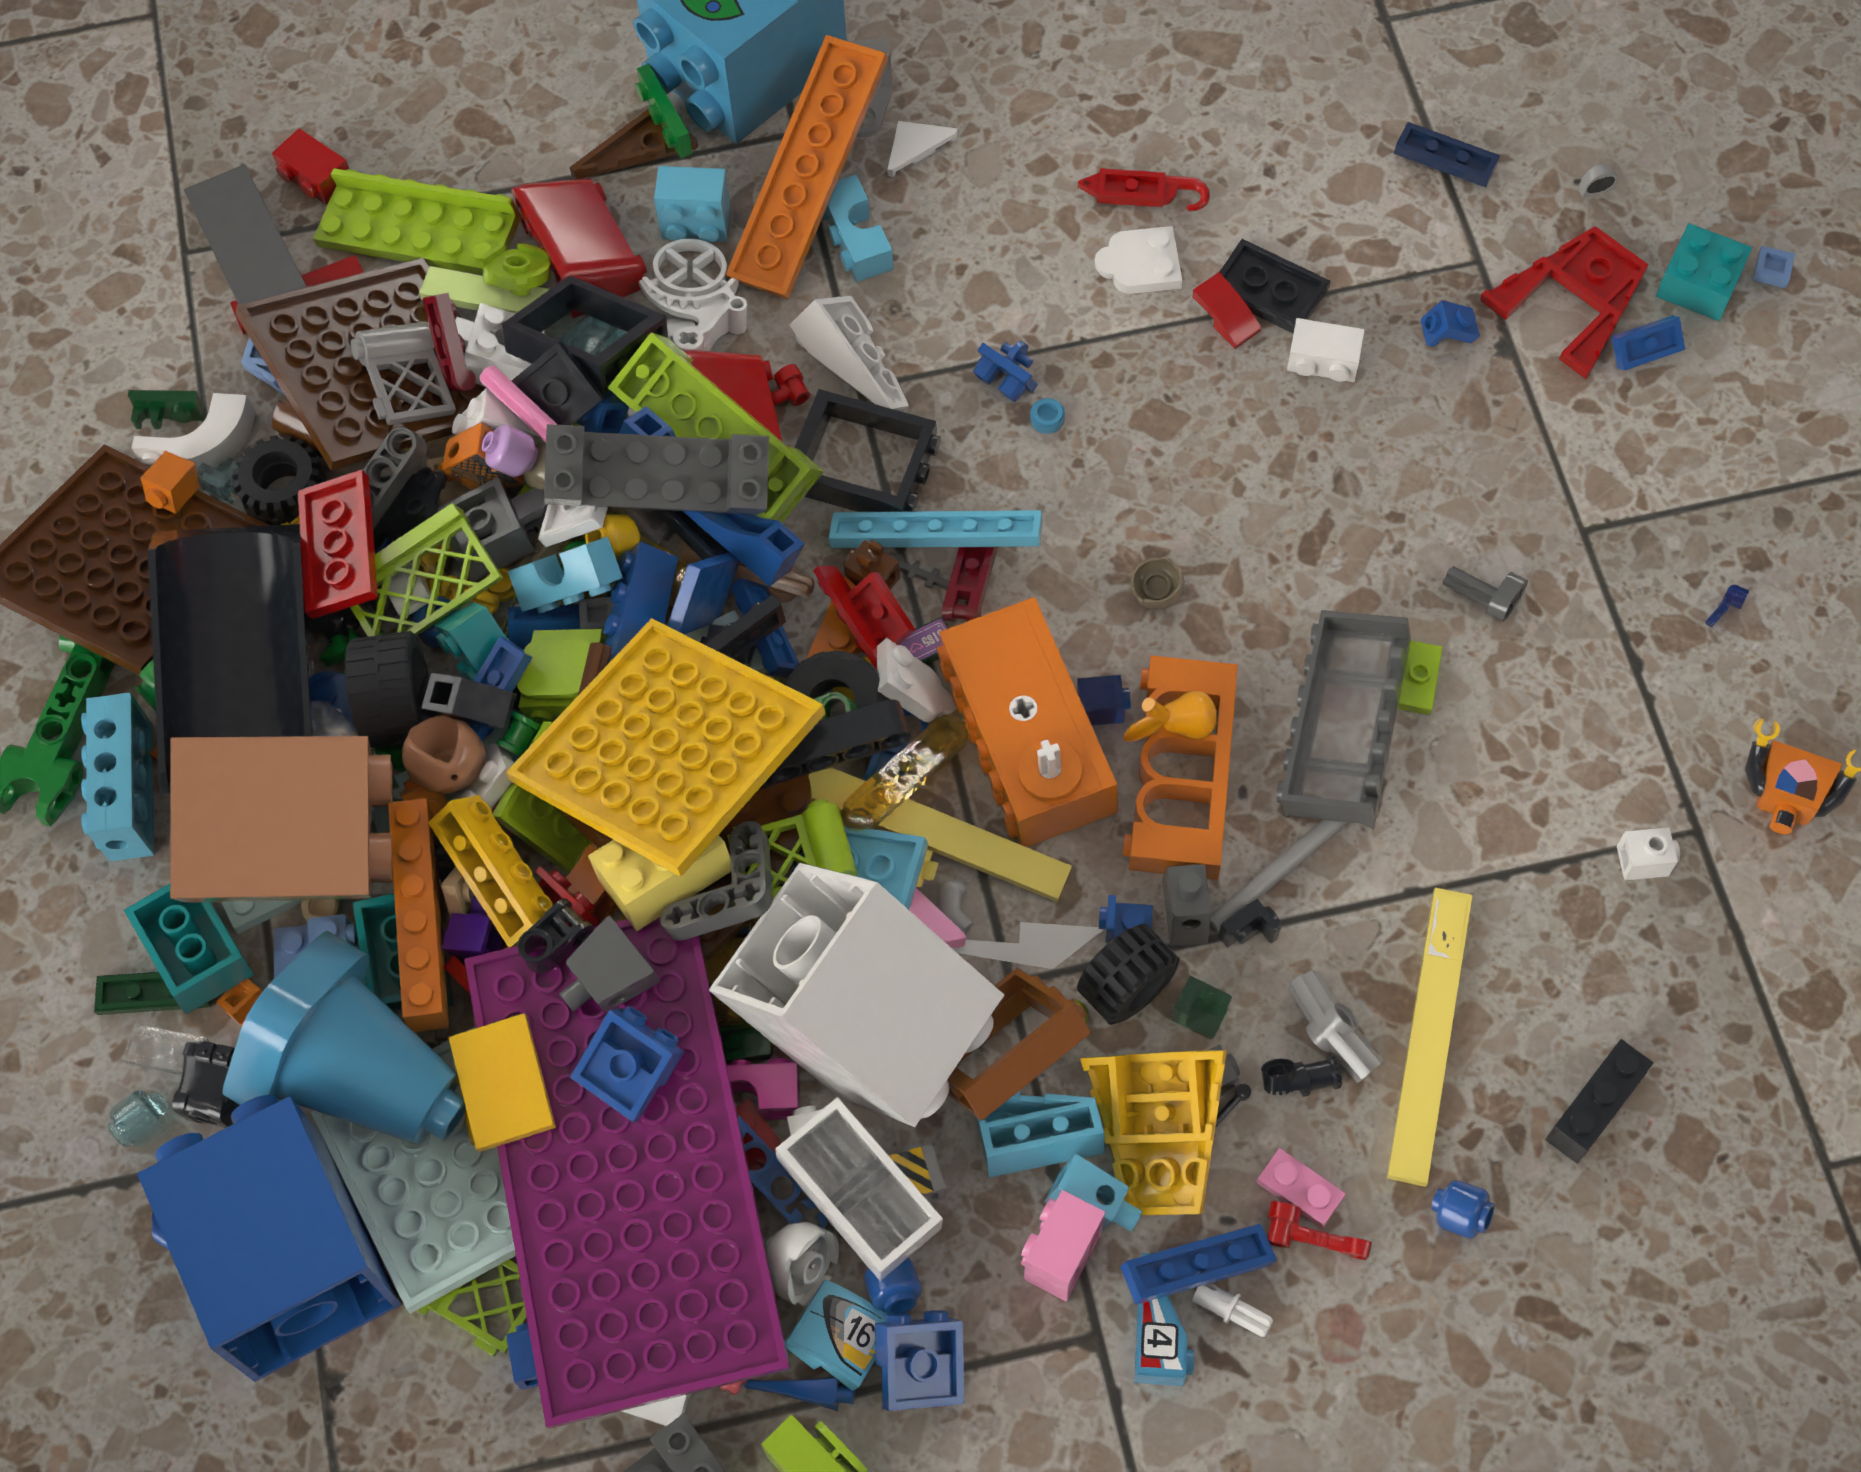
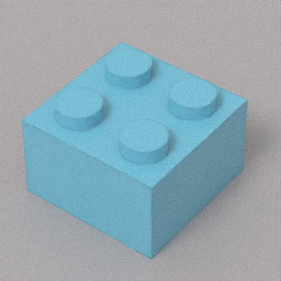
[654,166,731,243]

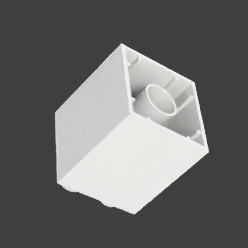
[709,863,1004,1127]

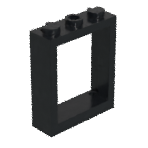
[502,275,668,394]
[794,389,941,512]

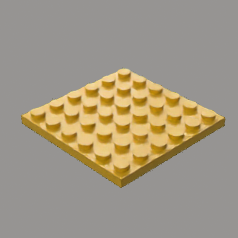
[506,618,826,877]

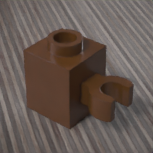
[843,539,900,590]

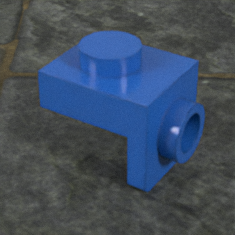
[1421,300,1480,347]

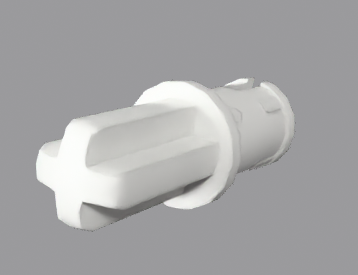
[1192,1283,1273,1337]

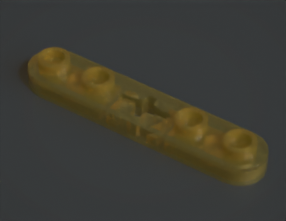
[841,715,969,832]

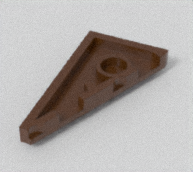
[570,109,698,179]

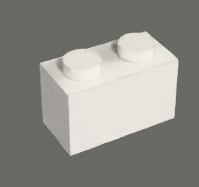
[1287,318,1365,382]

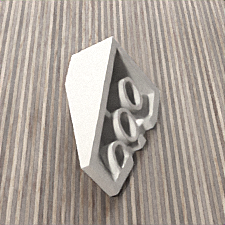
[789,296,909,411]

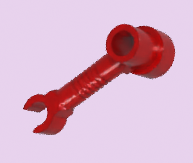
[771,364,811,406]
[1267,1201,1372,1260]

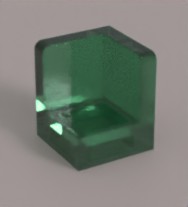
[1171,975,1232,1039]

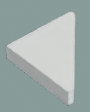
[888,121,958,177]

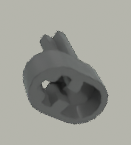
[1442,566,1528,622]

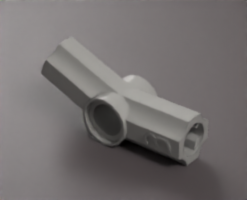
[1289,970,1384,1083]

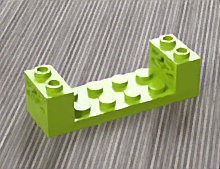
[608,332,824,524]

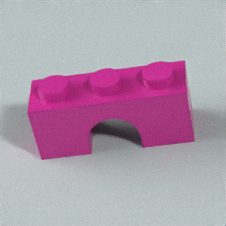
[727,1058,800,1120]

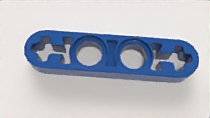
[738,1116,827,1228]

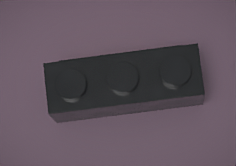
[1545,1039,1654,1164]

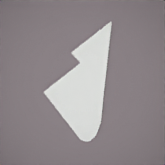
[952,922,1103,969]

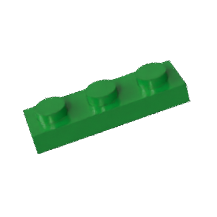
[635,63,692,159]

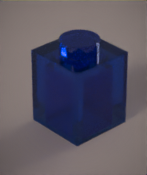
[1076,675,1131,726]

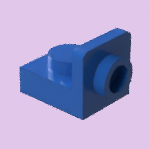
[1099,895,1153,943]

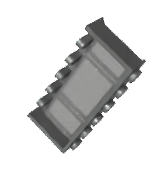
[1277,610,1411,830]

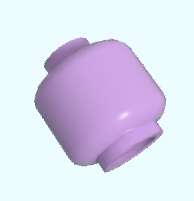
[482,424,538,477]

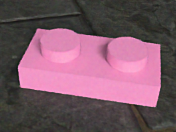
[1256,1148,1346,1229]

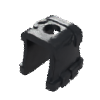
[172,1040,240,1128]

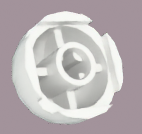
[765,1222,839,1306]

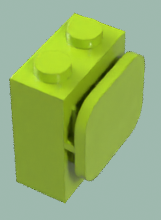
[517,629,606,725]
[761,1414,869,1472]

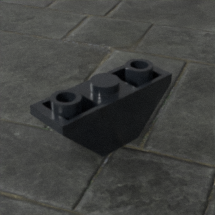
[417,673,517,730]

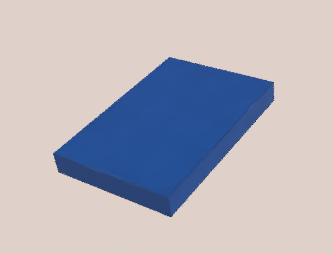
[667,552,740,634]

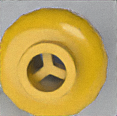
[585,514,640,561]

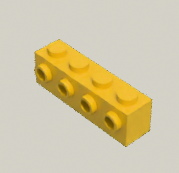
[428,795,553,948]

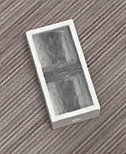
[775,1097,943,1281]

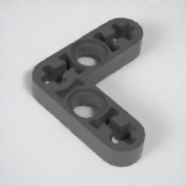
[660,821,773,941]

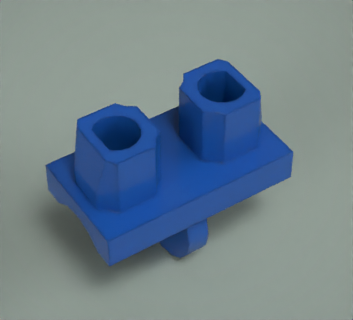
[973,341,1038,402]

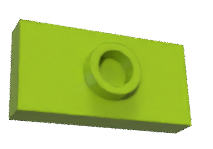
[1398,640,1443,715]

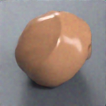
[402,715,486,794]

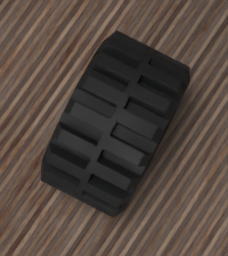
[232,435,327,525]
[1077,924,1180,1025]

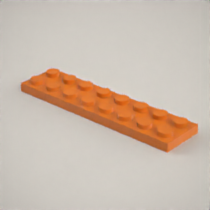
[725,35,888,300]

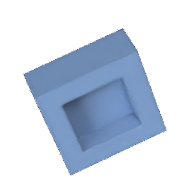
[1752,246,1795,288]

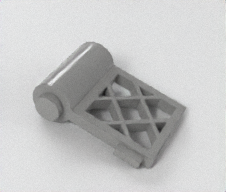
[351,322,456,425]

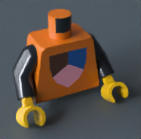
[1745,718,1861,835]

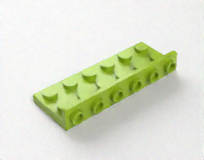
[313,169,521,275]

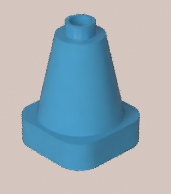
[223,931,466,1144]

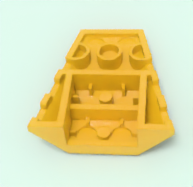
[1080,1050,1227,1215]

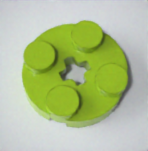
[483,243,551,296]

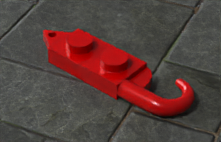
[1077,168,1210,211]

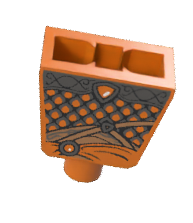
[439,422,524,490]

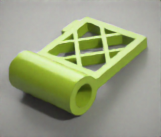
[727,799,858,899]
[416,1260,527,1357]

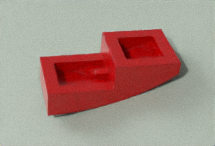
[1192,272,1261,349]

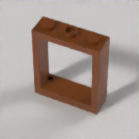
[947,968,1091,1121]

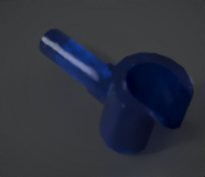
[1705,585,1749,627]

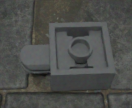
[437,477,548,582]

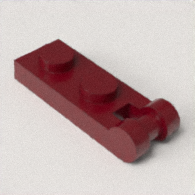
[423,293,476,391]
[942,547,998,622]

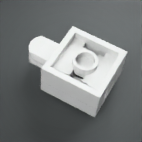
[455,303,545,386]

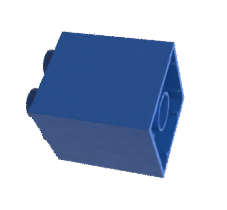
[137,1095,402,1382]

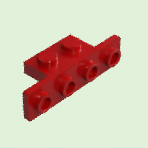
[813,565,916,670]

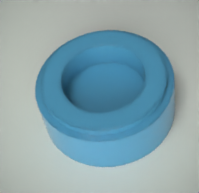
[1030,398,1065,434]

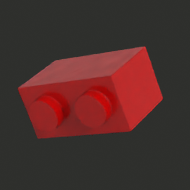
[272,128,349,205]

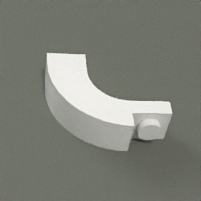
[131,393,256,477]

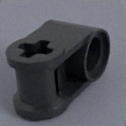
[517,898,594,974]

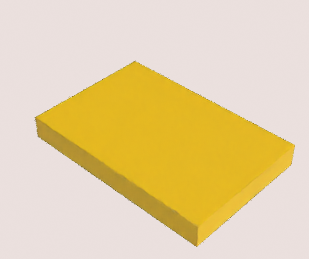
[448,1013,556,1152]

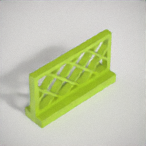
[350,503,503,637]

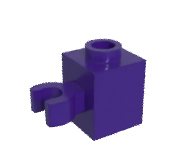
[441,895,506,962]

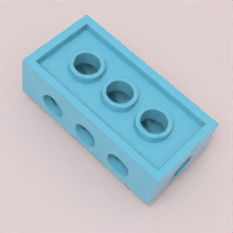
[81,692,154,862]

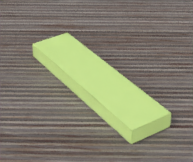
[419,266,550,313]

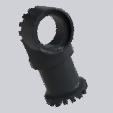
[1261,1054,1342,1097]

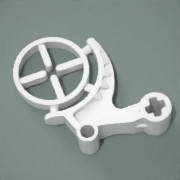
[639,239,747,351]

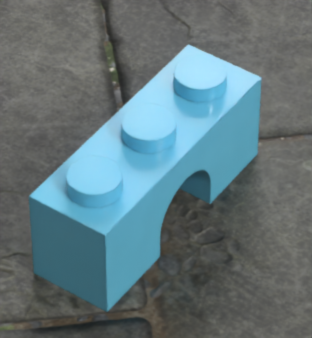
[822,174,893,282]
[508,537,623,614]

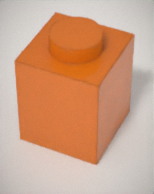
[141,450,200,514]

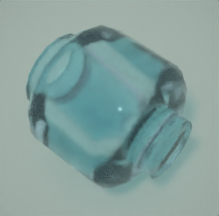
[108,1089,169,1147]

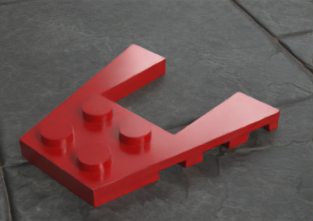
[1480,226,1649,379]

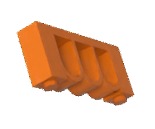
[1122,655,1238,880]

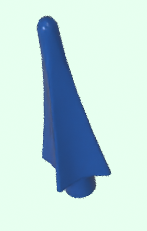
[744,1378,856,1412]

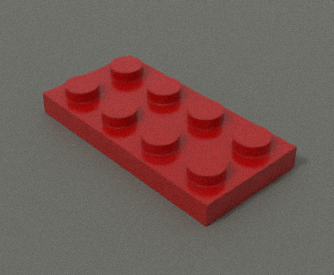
[298,470,378,619]

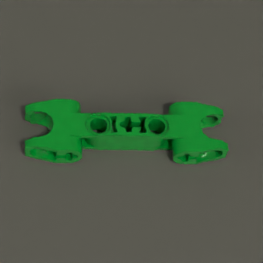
[0,635,120,827]

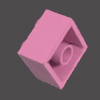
[1021,1190,1106,1302]

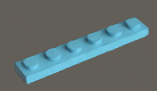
[828,510,1043,548]

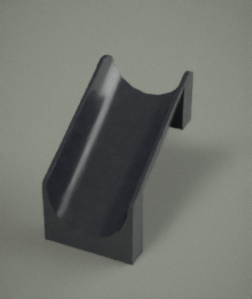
[148,524,314,795]

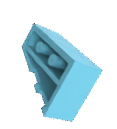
[974,1091,1104,1178]

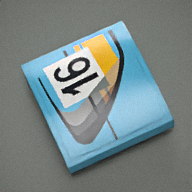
[785,1279,886,1391]

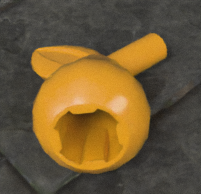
[1123,691,1216,742]

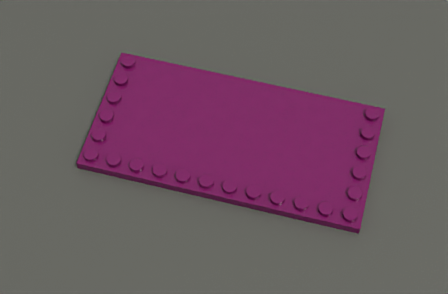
[464,917,791,1429]

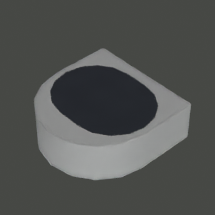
[1578,164,1617,198]

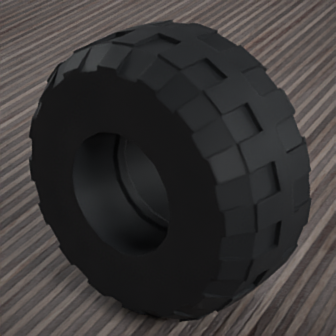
[784,650,890,708]

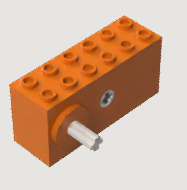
[936,597,1118,847]

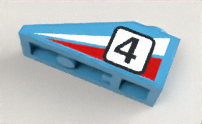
[1134,1253,1194,1386]

